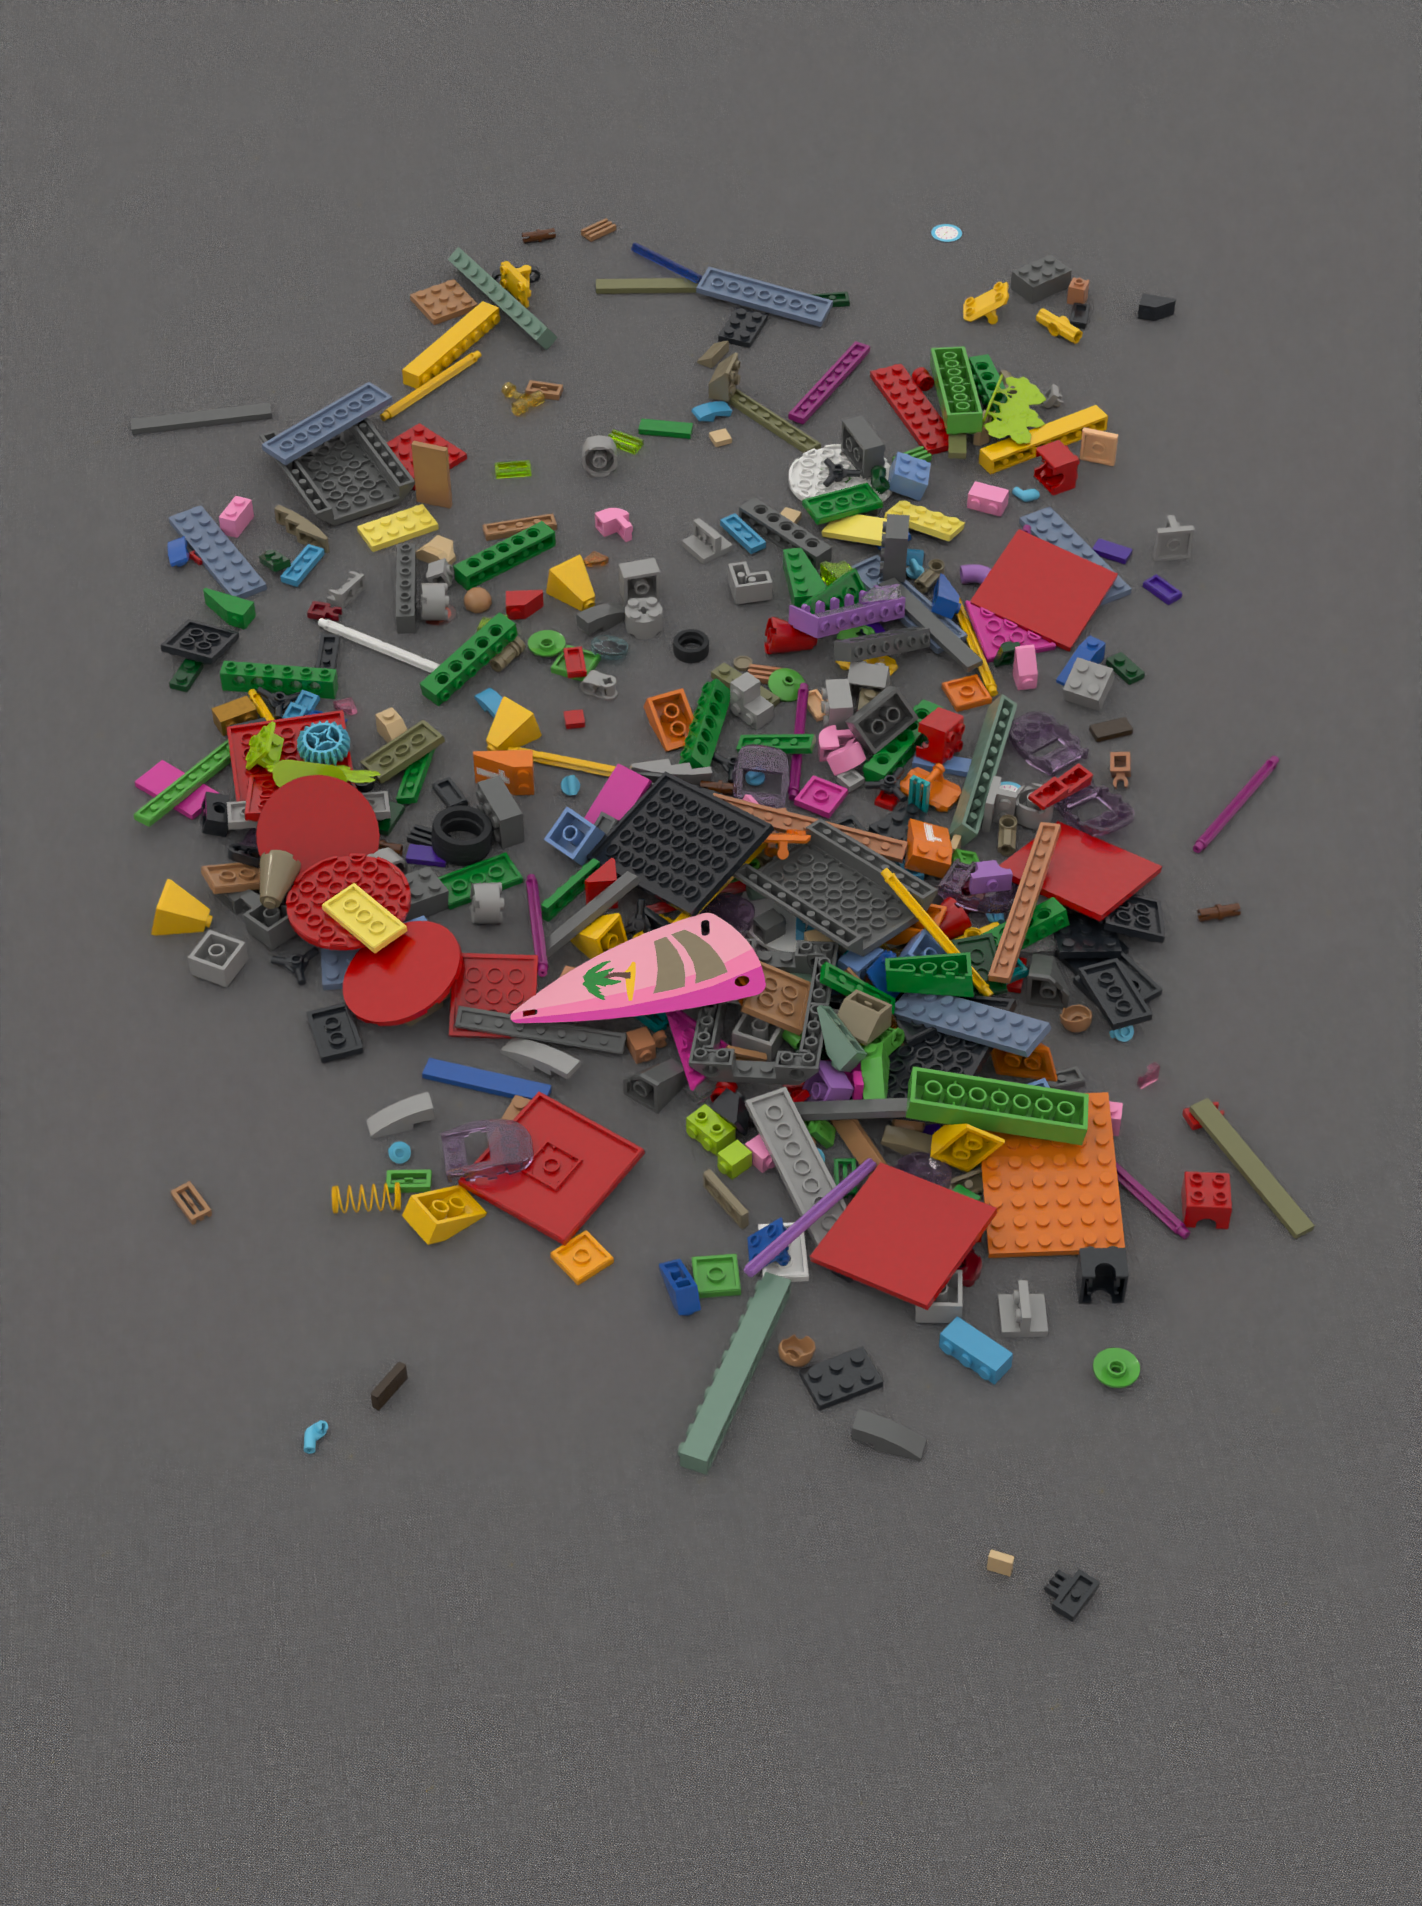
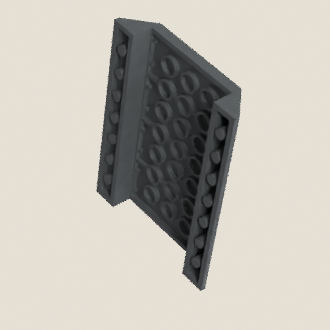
[259,418,415,526]
[733,818,938,956]

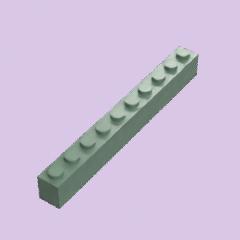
[448,247,558,350]
[949,694,1018,847]
[677,1272,791,1475]

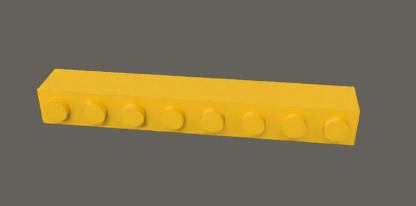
[402,301,500,389]
[979,405,1108,475]

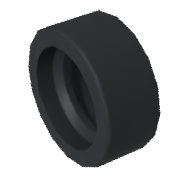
[673,629,709,663]

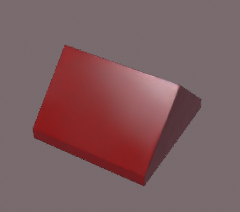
[585,858,618,909]

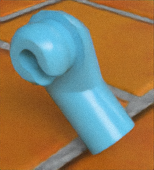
[1012,486,1040,502]
[304,1420,329,1454]

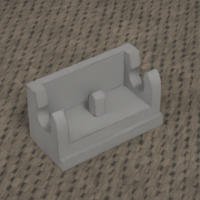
[327,571,366,609]

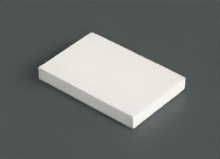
[758,1222,809,1282]

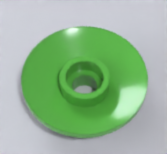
[528,630,566,657]
[768,668,805,702]
[1093,1348,1140,1388]

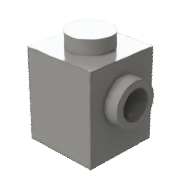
[426,558,454,587]

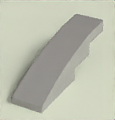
[630,759,712,785]
[500,1038,581,1080]

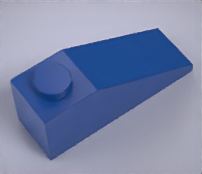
[931,573,961,619]
[1056,635,1106,686]
[658,1259,701,1316]

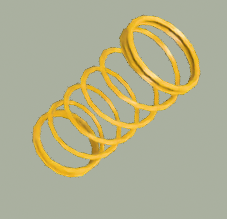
[331,1182,401,1214]

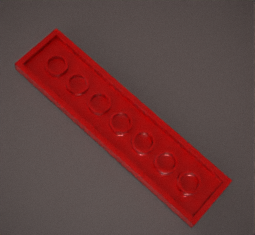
[870,364,949,455]

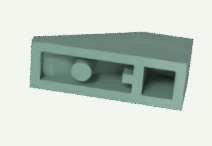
[817,1005,867,1072]

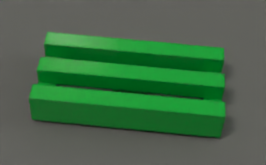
[833,1158,857,1198]

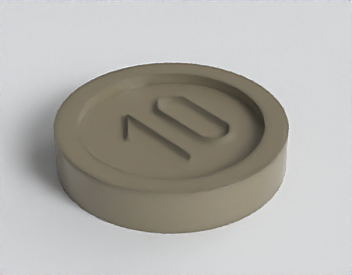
[734,656,752,671]

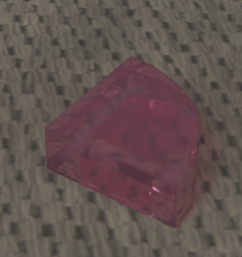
[333,697,357,715]
[1137,1061,1160,1089]

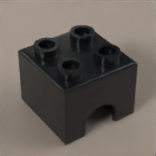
[1076,1246,1129,1304]

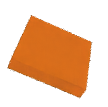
[941,674,992,712]

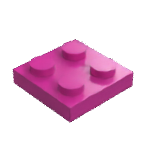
[794,775,848,819]

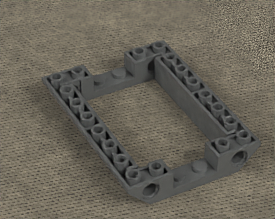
[689,938,839,1085]

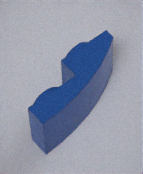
[168,536,189,567]

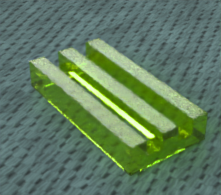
[608,429,644,454]
[494,460,531,479]

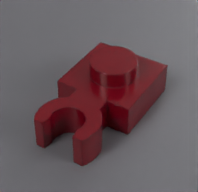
[307,601,343,622]

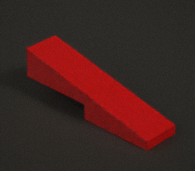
[1028,763,1094,810]

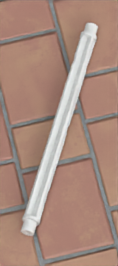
[318,618,440,673]

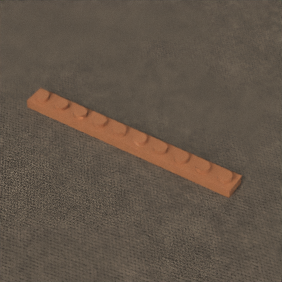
[713,793,908,863]
[988,822,1061,984]

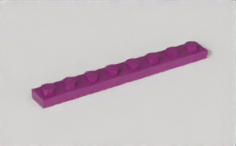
[788,341,870,424]

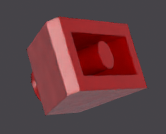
[506,590,544,620]

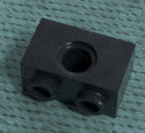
[201,792,231,837]

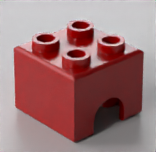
[1034,440,1080,496]
[915,707,965,764]
[1181,1171,1232,1229]

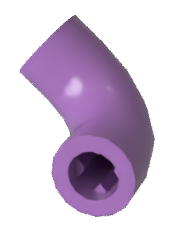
[960,564,991,584]

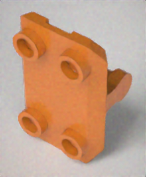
[900,763,961,812]
[763,829,811,860]

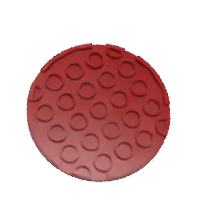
[256,775,379,884]
[286,853,411,950]
[343,921,463,1026]

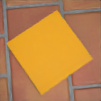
[550,1230,614,1285]

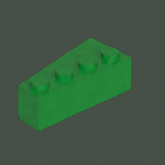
[783,548,827,609]
[885,952,974,997]

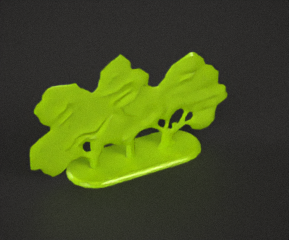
[982,374,1046,444]
[265,760,381,787]

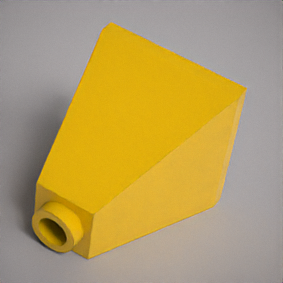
[546,554,595,611]
[486,696,542,751]
[151,879,213,936]
[570,913,628,959]

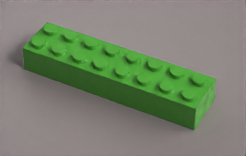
[930,346,983,435]
[906,1067,1089,1145]

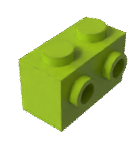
[686,1104,736,1156]

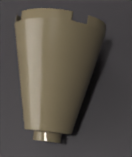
[260,850,301,909]

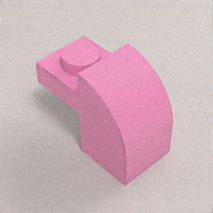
[595,508,633,542]
[818,725,855,762]
[826,738,866,776]

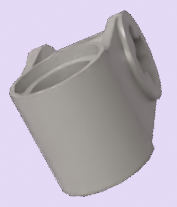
[580,670,618,701]

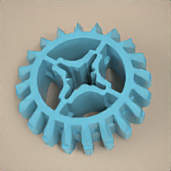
[297,720,350,766]

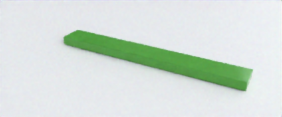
[134,740,231,827]

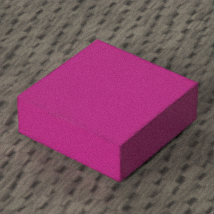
[851,1071,864,1100]

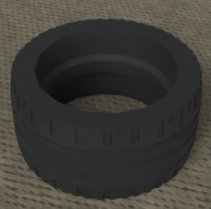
[431,805,492,866]

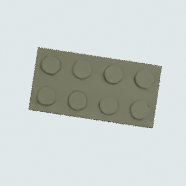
[360,719,445,784]

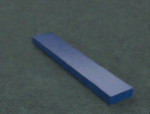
[422,1058,552,1100]

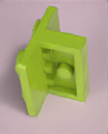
[245,721,284,770]

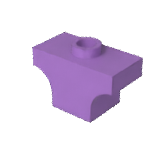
[969,860,1013,895]

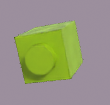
[717,1139,752,1180]

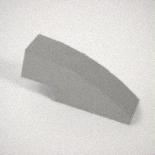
[366,1092,434,1139]

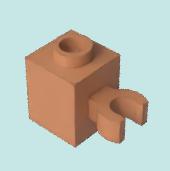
[1067,278,1090,305]
[1110,752,1131,789]
[626,1026,667,1064]

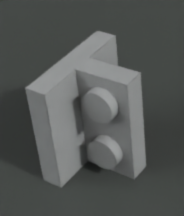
[1153,515,1194,561]
[682,518,733,565]
[982,776,1018,833]
[998,1280,1048,1337]

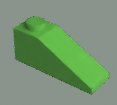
[861,1042,890,1099]

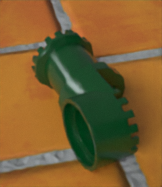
[871,465,890,495]

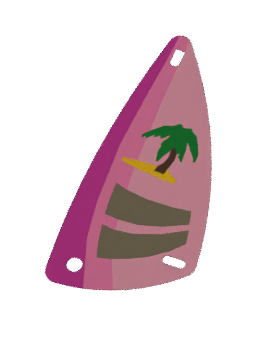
[510,913,766,1023]

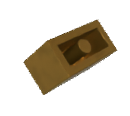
[211,695,258,736]

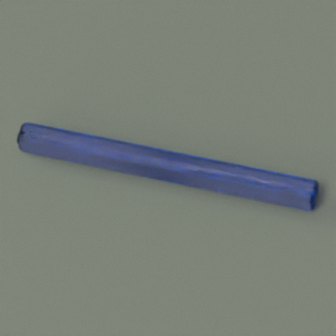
[631,242,703,284]

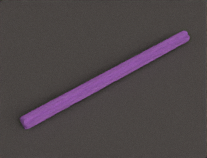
[744,1158,877,1277]

